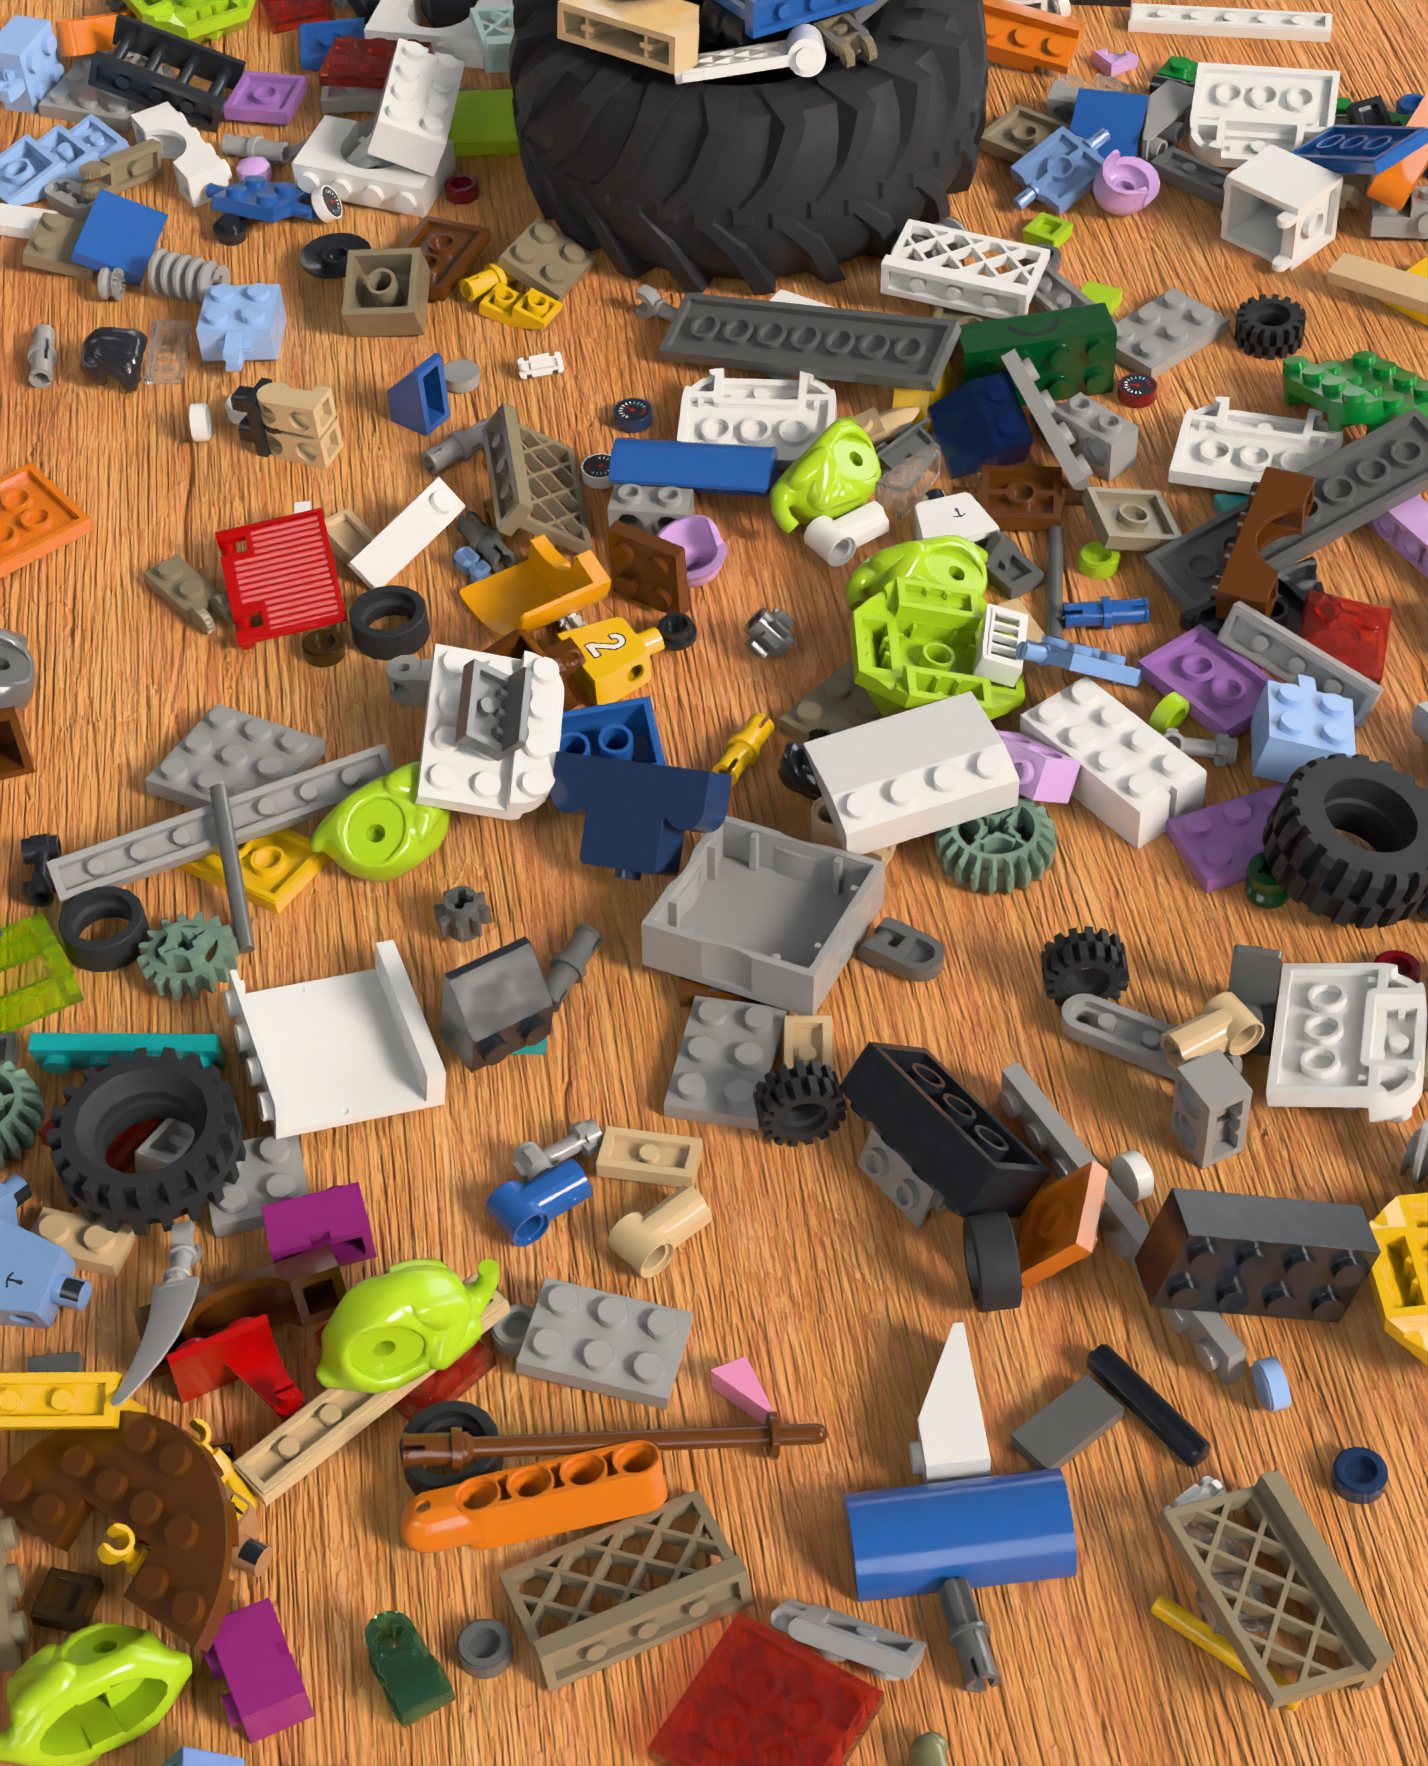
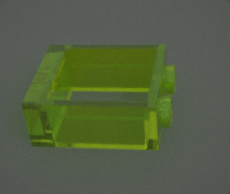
[0,912,84,1033]

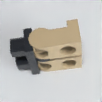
[230,377,344,469]

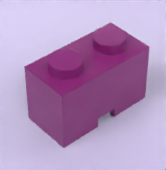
[261,1182,377,1267]
[204,1597,314,1744]

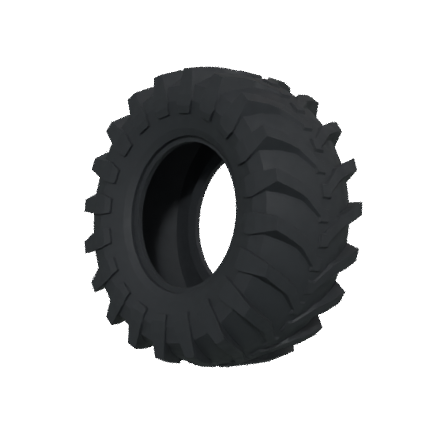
[509,0,988,294]

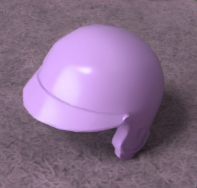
[1093,149,1160,216]
[656,515,728,587]

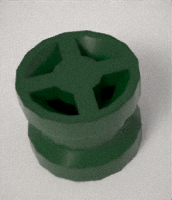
[1244,852,1289,909]

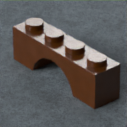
[1210,466,1315,620]
[133,1244,347,1379]

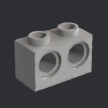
[1053,392,1139,482]
[607,484,695,536]
[1170,1049,1253,1169]

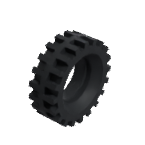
[47,1047,246,1235]

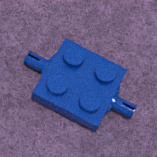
[206,175,317,223]

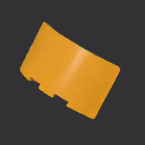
[460,534,611,639]

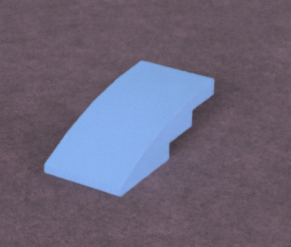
[0,113,130,206]

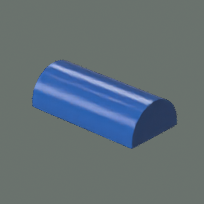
[608,438,778,497]
[547,696,666,800]
[843,1468,1077,1602]

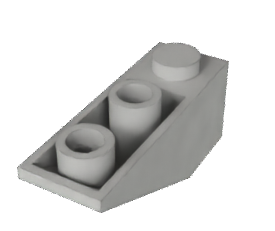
[1141,79,1194,163]

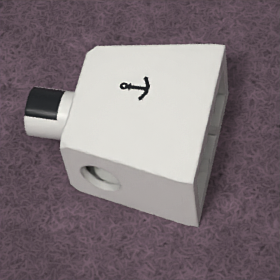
[915,488,1000,549]

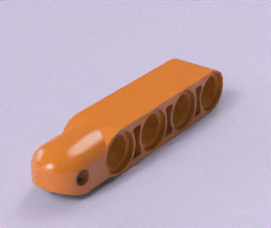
[401,1440,667,1554]

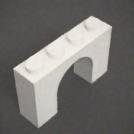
[364,0,514,69]
[292,115,456,218]

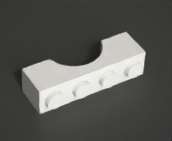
[131,101,232,208]

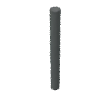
[1046,525,1064,639]
[209,784,255,954]

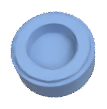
[1252,1356,1291,1413]

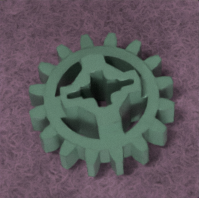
[137,912,240,1001]

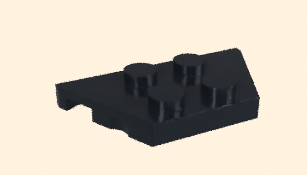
[1179,556,1331,640]

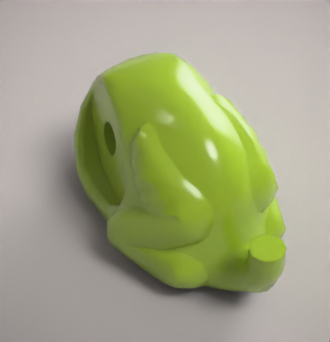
[770,416,881,534]
[845,535,988,611]
[309,760,451,882]
[315,1258,500,1394]
[0,1622,192,1766]

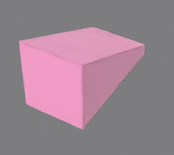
[710,1357,772,1425]

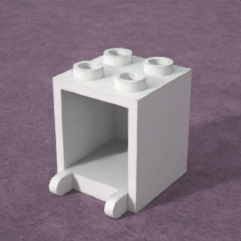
[1220,144,1343,272]

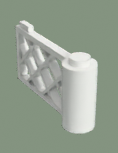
[675,24,826,85]

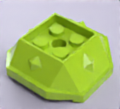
[123,0,256,44]
[849,577,1025,720]

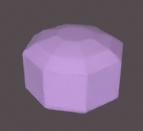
[236,156,272,182]

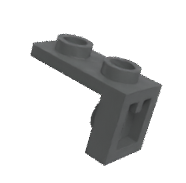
[1228,944,1283,1056]

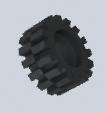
[1234,294,1306,360]
[1040,926,1130,1007]
[753,1060,847,1147]

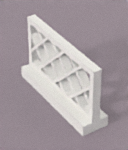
[880,219,1050,319]

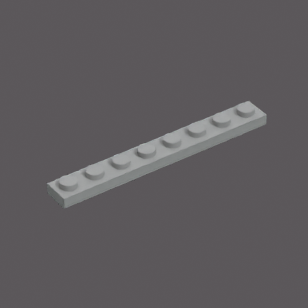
[46,743,395,907]
[998,1062,1246,1386]

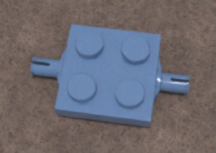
[1010,126,1110,216]
[1016,634,1141,687]

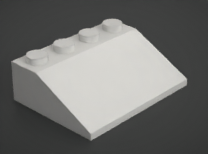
[803,691,1020,855]

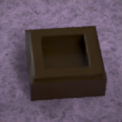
[29,1567,105,1633]

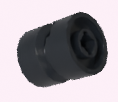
[699,0,765,48]

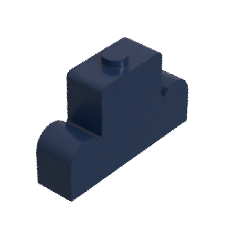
[551,751,732,881]

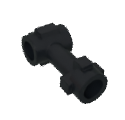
[21,833,62,907]

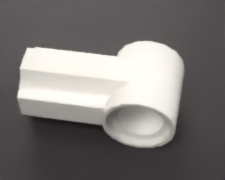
[804,500,889,567]

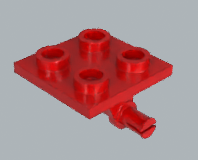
[166,1314,305,1422]

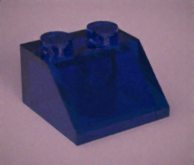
[927,371,1034,479]

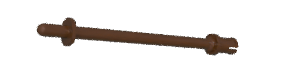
[402,1411,828,1470]

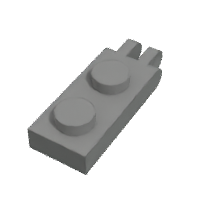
[770,1599,927,1681]

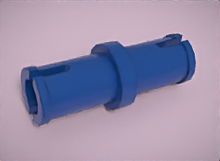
[1063,596,1150,630]

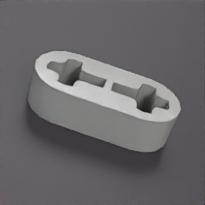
[45,178,96,221]

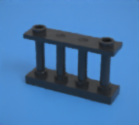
[88,13,246,133]

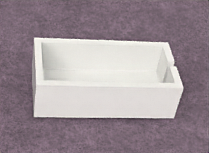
[367,38,465,177]
[1020,676,1207,850]

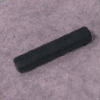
[1087,1344,1211,1468]

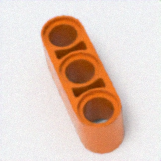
[56,11,137,56]

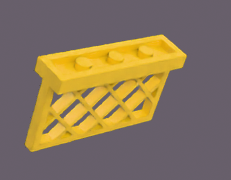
[0,1372,147,1430]

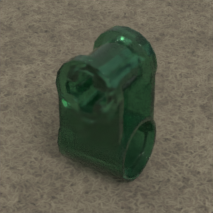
[364,1611,455,1728]

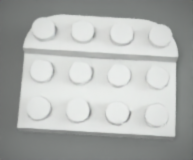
[1189,62,1340,168]
[677,368,837,470]
[1168,397,1343,494]
[415,644,564,820]
[1266,963,1428,1123]

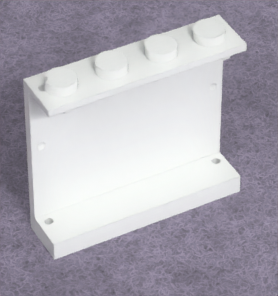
[223,940,446,1139]

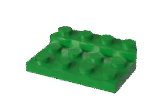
[1282,351,1428,433]

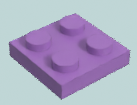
[224,71,310,126]

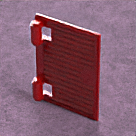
[215,508,348,650]

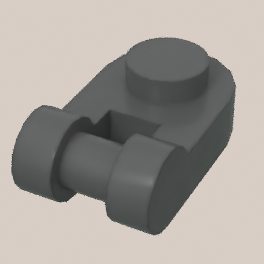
[857,917,944,982]

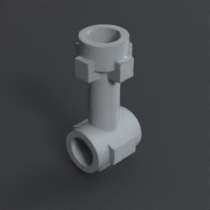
[1160,728,1238,767]
[512,1118,604,1184]

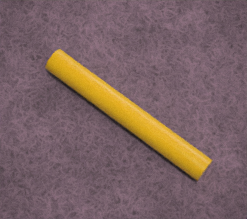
[1151,1594,1304,1711]

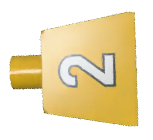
[557,617,664,706]

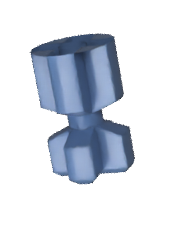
[453,546,493,583]

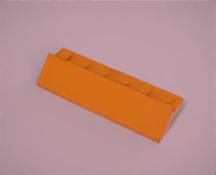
[983,0,1087,75]

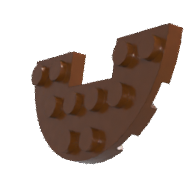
[0,1411,239,1652]

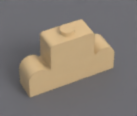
[557,0,699,75]

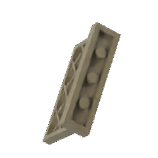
[482,403,592,554]
[1158,1469,1396,1710]
[498,1489,753,1692]

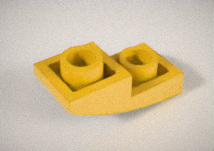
[478,283,563,330]

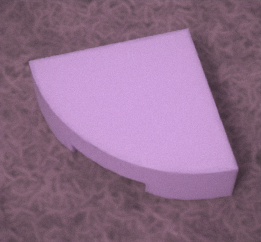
[1091,49,1139,78]

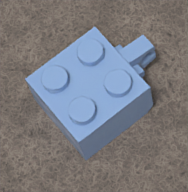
[0,15,65,114]
[196,283,287,371]
[1251,674,1356,783]

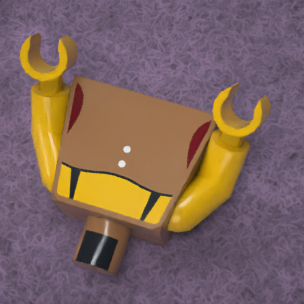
[97,1418,273,1579]

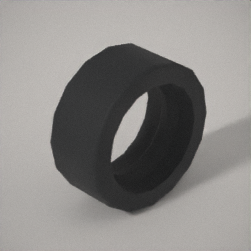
[349,585,430,661]
[58,886,150,972]
[963,1212,1022,1313]
[399,1400,504,1496]

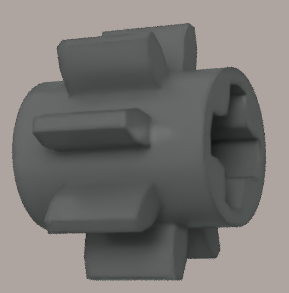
[744,608,796,659]
[433,886,492,942]

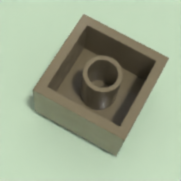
[342,247,431,337]

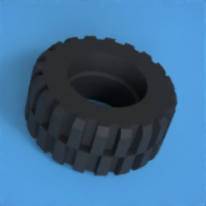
[1262,753,1428,929]

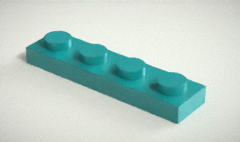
[28,1033,227,1074]

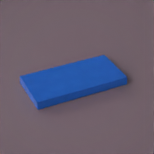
[1290,124,1428,175]

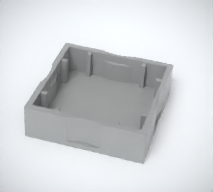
[641,815,886,1015]

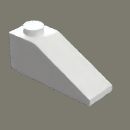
[347,477,466,590]
[909,1322,991,1484]

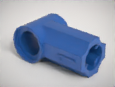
[486,1158,592,1247]

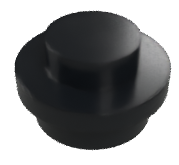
[213,214,249,246]
[657,613,697,651]

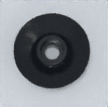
[300,233,371,279]

